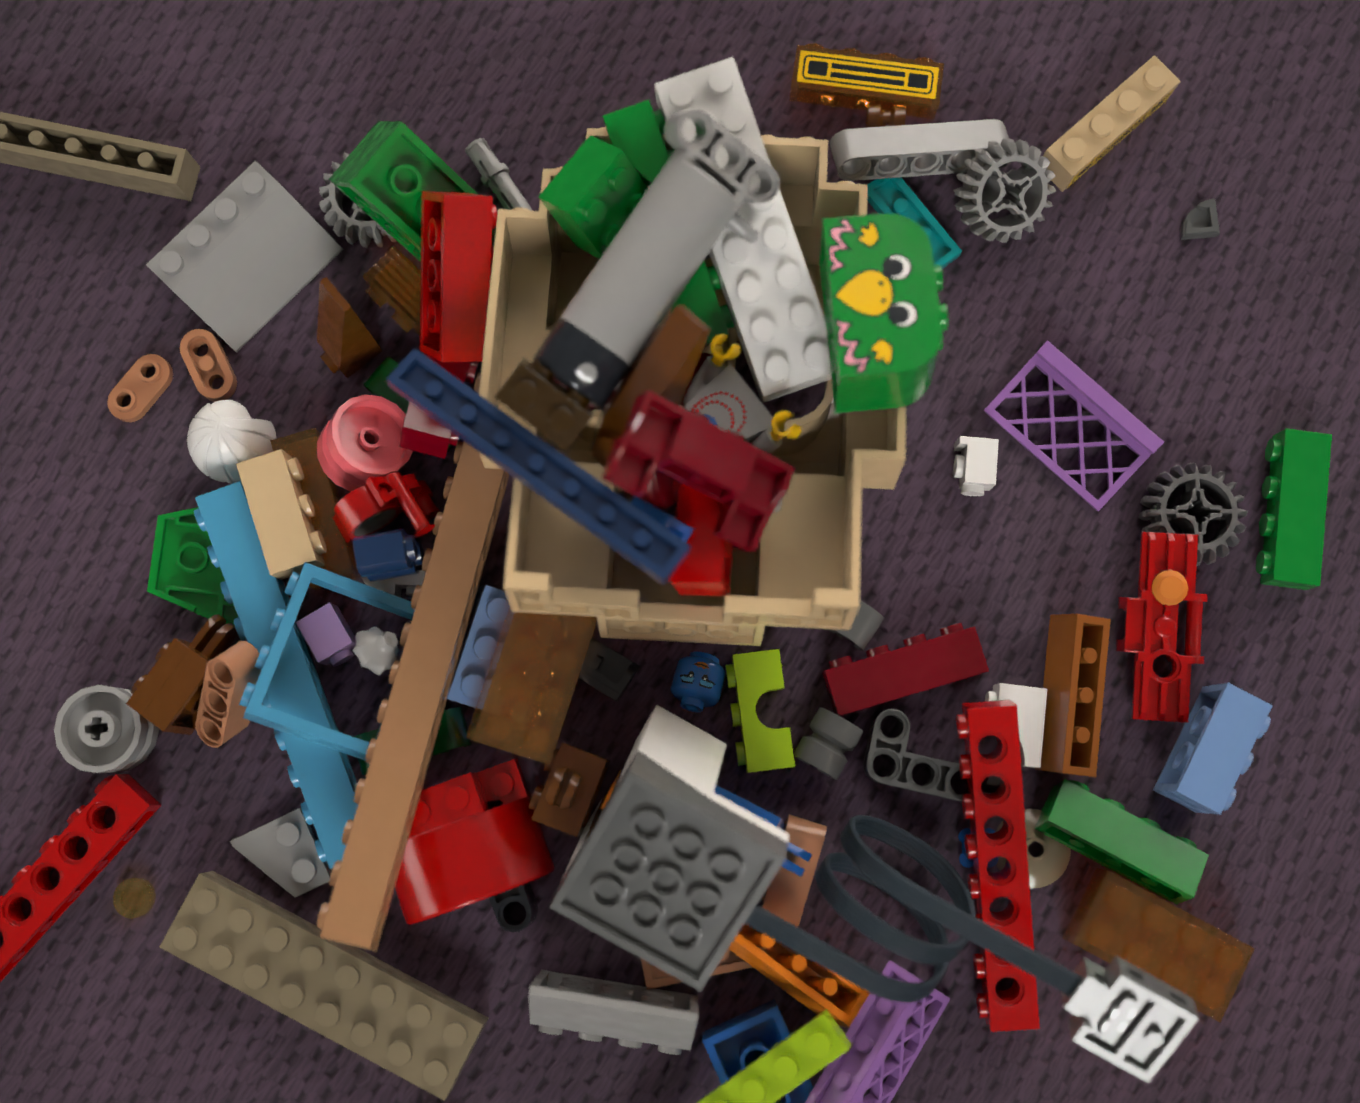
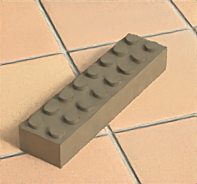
[160,871,489,1101]

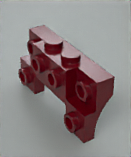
[601,390,795,552]

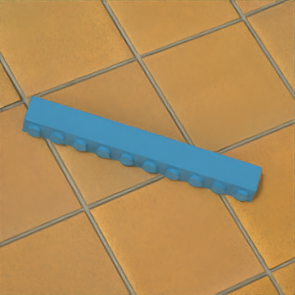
[194,481,358,869]

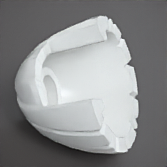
[187,400,277,483]

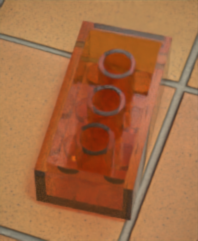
[466,606,597,765]
[1062,868,1255,1023]

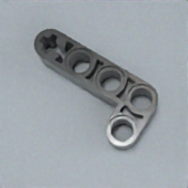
[863,709,1000,802]

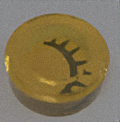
[113,878,156,918]

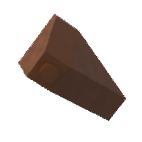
[317,277,383,378]
[590,305,711,469]

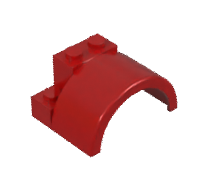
[395,759,555,925]

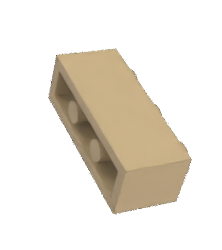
[236,449,327,580]

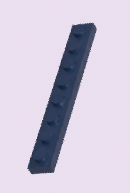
[386,348,691,585]

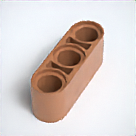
[195,641,261,748]
[762,814,827,927]

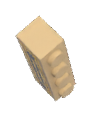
[1043,55,1181,192]

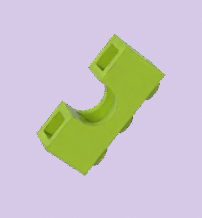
[725,649,795,773]

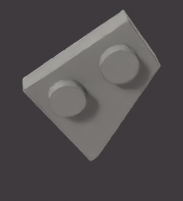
[230,808,331,897]

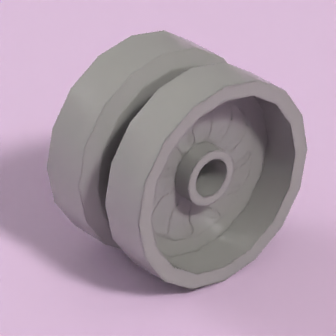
[54,685,159,773]

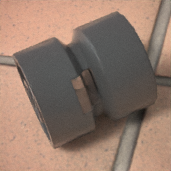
[793,707,863,780]

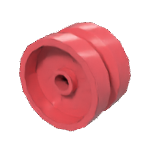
[317,394,413,492]

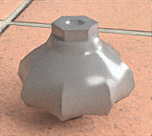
[353,626,399,675]

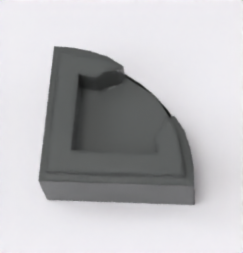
[1180,198,1220,240]

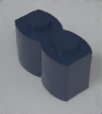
[353,529,424,582]

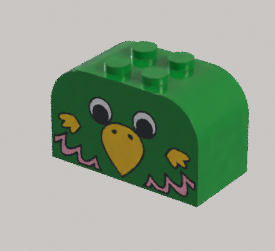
[819,213,948,413]

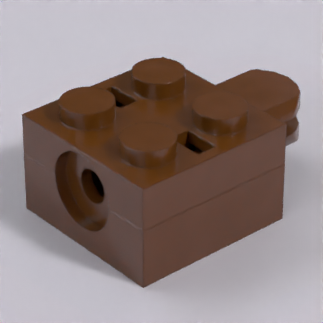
[126,614,238,735]
[529,743,611,837]

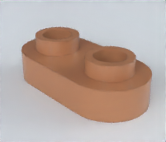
[180,329,237,402]
[108,354,173,422]

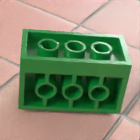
[329,121,498,262]

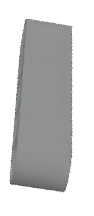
[830,119,1011,181]

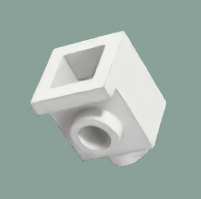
[953,436,999,496]

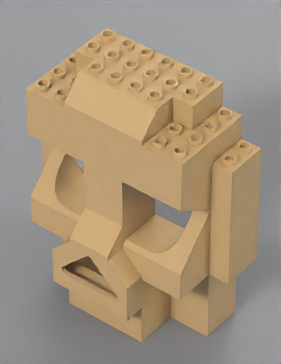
[479,127,906,646]

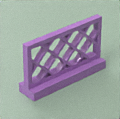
[984,340,1164,512]
[805,960,950,1103]

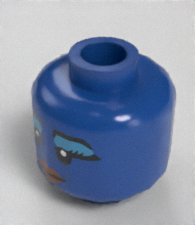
[670,651,726,712]

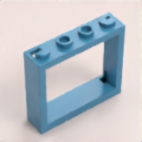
[239,562,415,761]

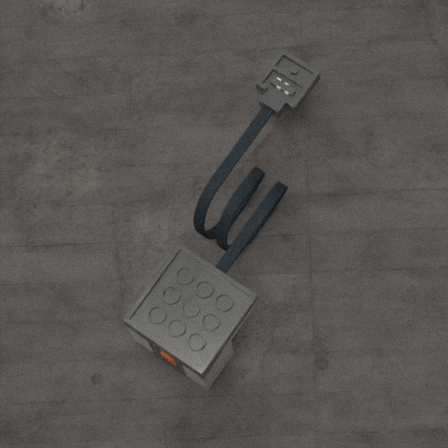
[550,705,1199,1083]

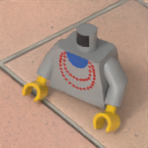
[683,334,801,454]

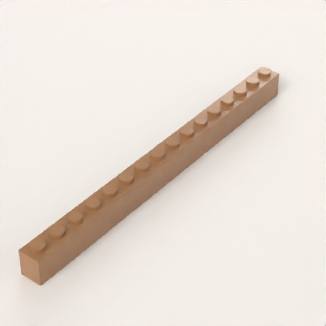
[317,372,510,952]

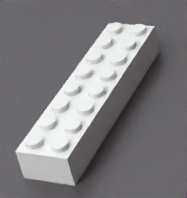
[655,57,831,403]

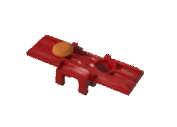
[1116,532,1208,723]

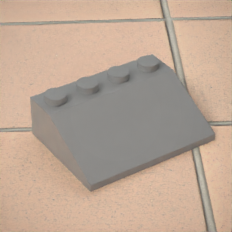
[146,160,343,353]
[529,970,699,1055]

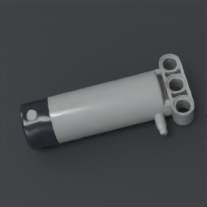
[533,109,780,407]

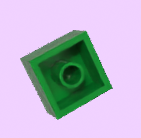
[538,135,648,259]

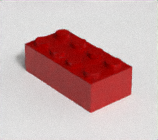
[420,191,497,362]

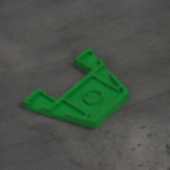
[147,507,238,625]

